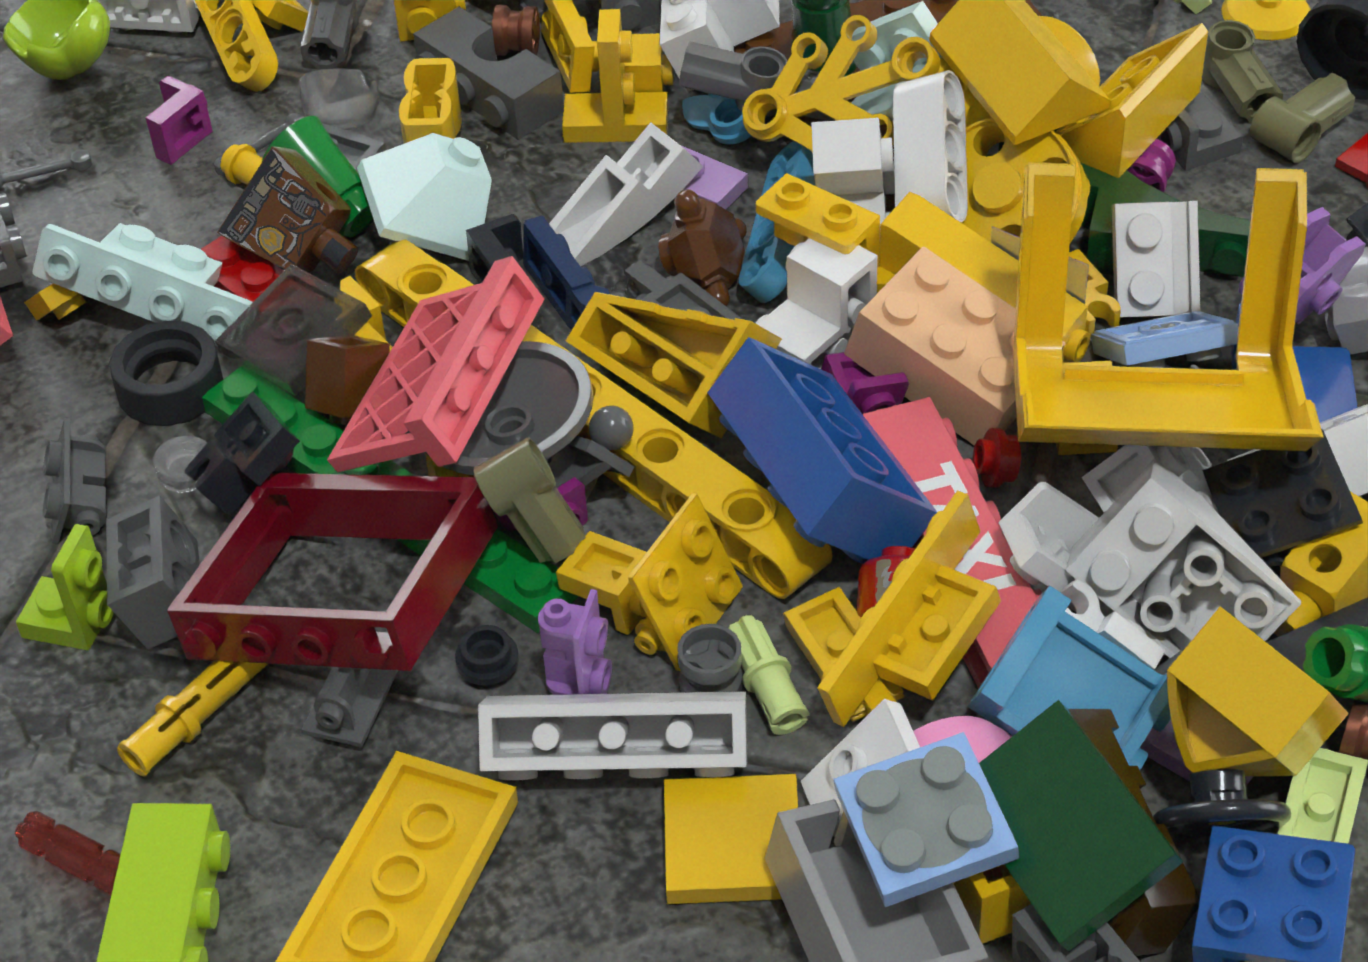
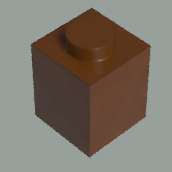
[305,335,390,425]

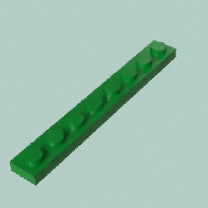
[202,365,579,634]

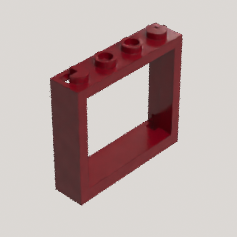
[167,473,498,671]

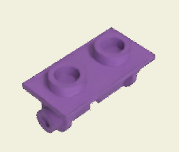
[538,589,612,695]

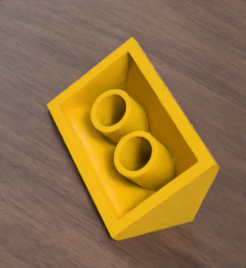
[929,0,1111,145]
[1056,23,1208,178]

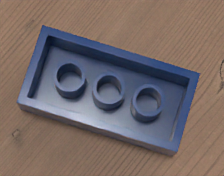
[707,337,937,564]

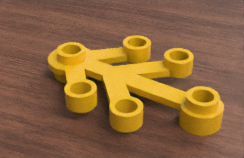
[742,15,940,153]

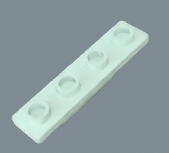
[32,223,256,354]

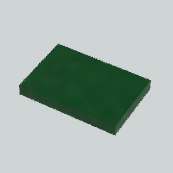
[979,699,1183,951]

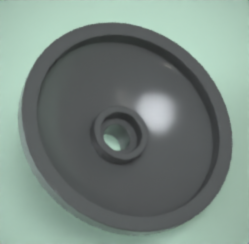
[425,341,593,475]

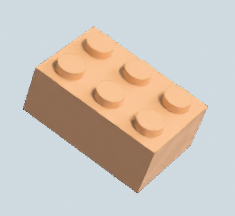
[844,246,1066,446]

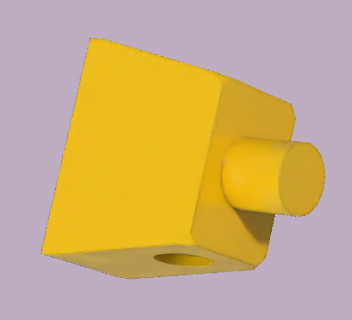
[1274,491,1368,637]

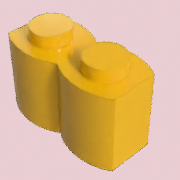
[399,58,462,144]

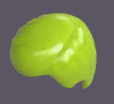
[3,0,110,80]

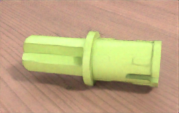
[728,615,810,735]

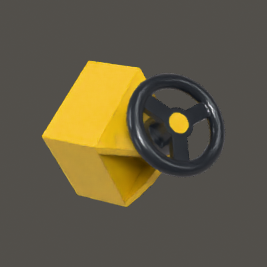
[1153,606,1349,836]

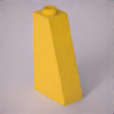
[880,192,1090,363]

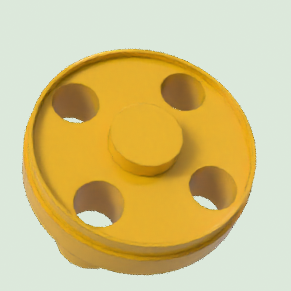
[961,117,1090,243]

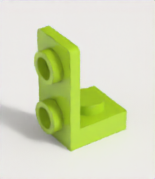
[16,524,114,651]

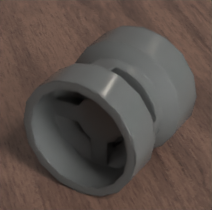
[678,624,743,693]

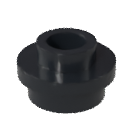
[455,625,519,685]

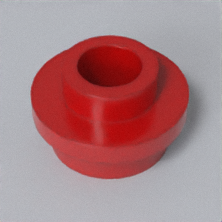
[973,428,1021,488]

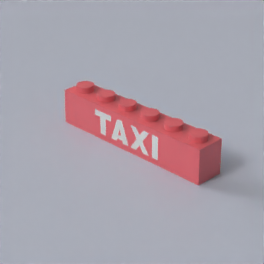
[863,397,1043,689]

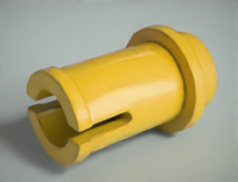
[220,144,263,185]

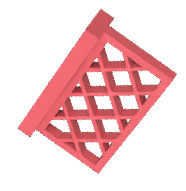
[327,256,544,473]

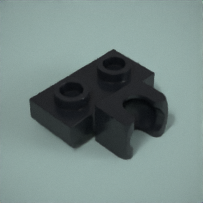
[184,391,300,515]

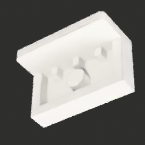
[998,482,1114,617]

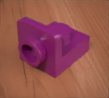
[145,76,213,165]

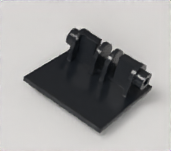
[1202,428,1363,577]

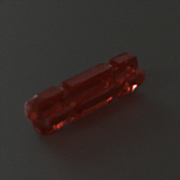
[15,811,121,895]

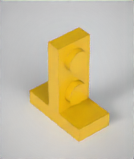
[562,9,668,143]

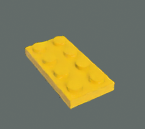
[275,751,518,962]

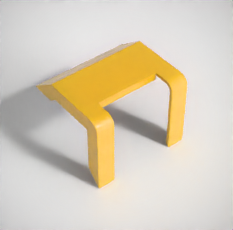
[1013,162,1324,451]

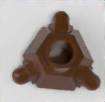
[658,190,747,307]

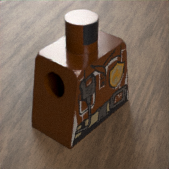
[217,146,358,274]

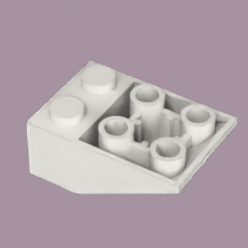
[1065,458,1301,658]

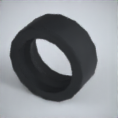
[109,320,223,426]

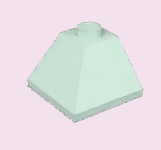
[357,133,492,261]

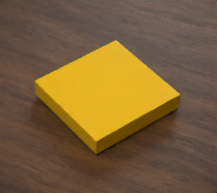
[664,774,798,904]

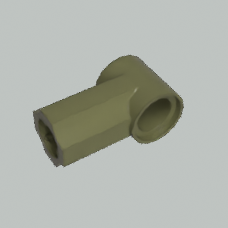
[1202,20,1283,124]
[1250,73,1355,163]
[473,437,586,563]

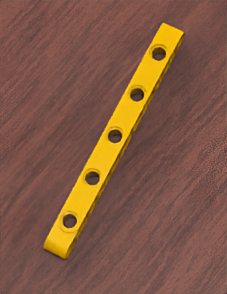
[355,239,833,599]

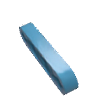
[739,141,815,303]

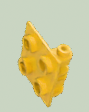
[627,493,743,671]

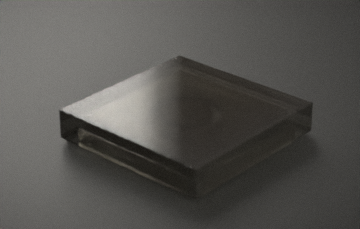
[214,264,372,396]

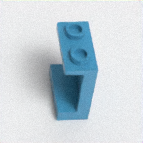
[967,585,1171,770]

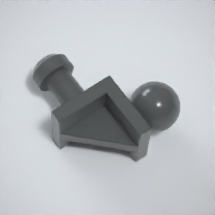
[546,405,635,501]

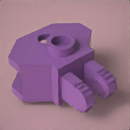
[1238,207,1366,324]

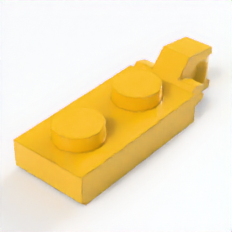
[783,587,904,722]

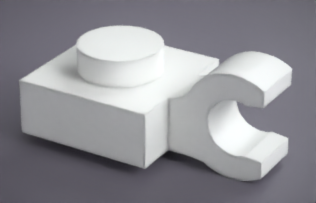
[1061,580,1165,670]

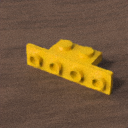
[817,490,1001,727]

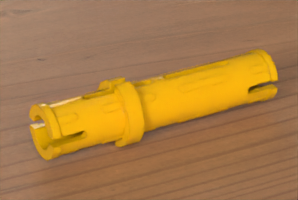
[117,661,268,776]

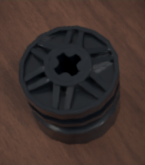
[1296,0,1368,100]

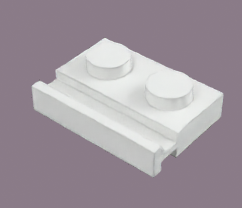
[1112,201,1200,317]

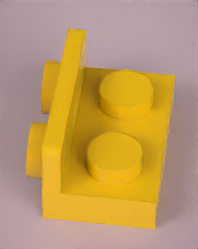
[755,173,880,268]

